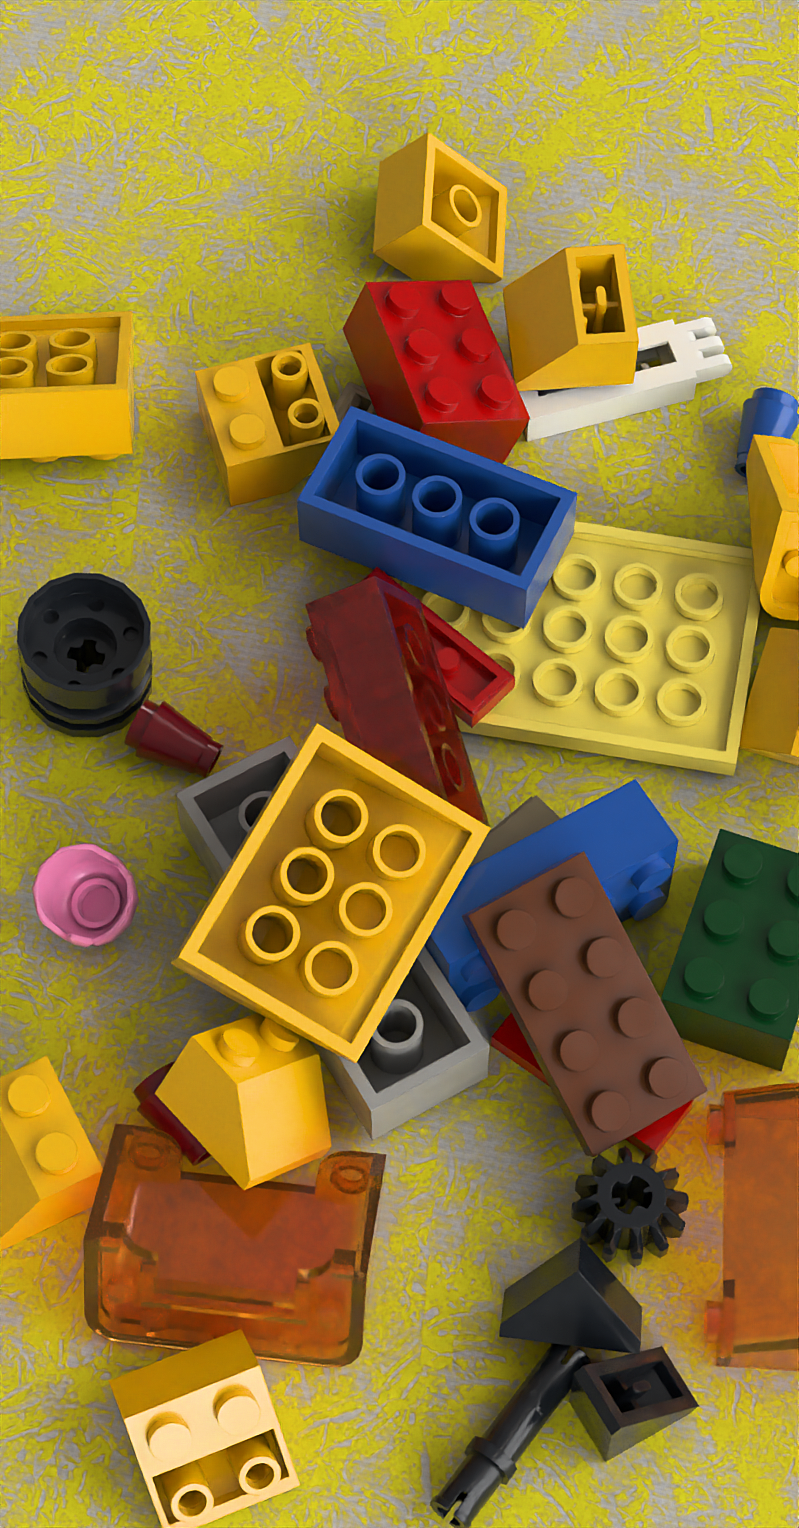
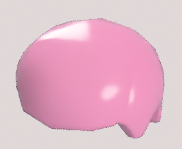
[32,843,139,948]

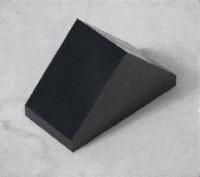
[499,1237,642,1354]
[569,1346,699,1462]

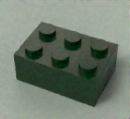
[661,829,799,1071]

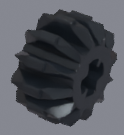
[571,1145,689,1268]

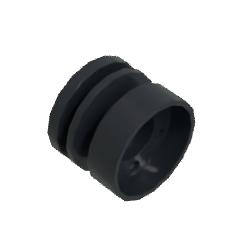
[17,573,153,737]

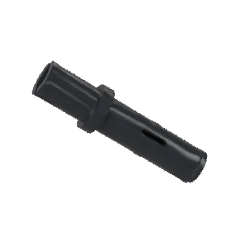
[430,1343,591,1528]

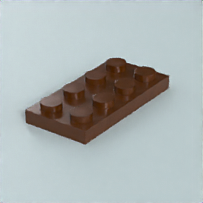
[462,851,708,1157]

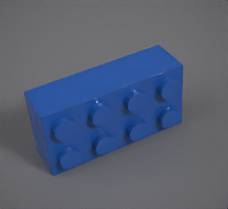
[297,406,577,629]
[424,779,679,1012]

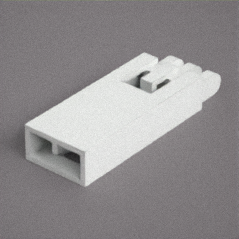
[506,317,733,442]

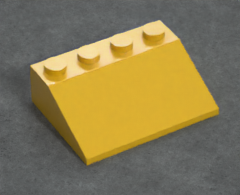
[0,311,135,463]
[170,723,491,1063]

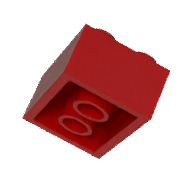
[342,280,530,463]

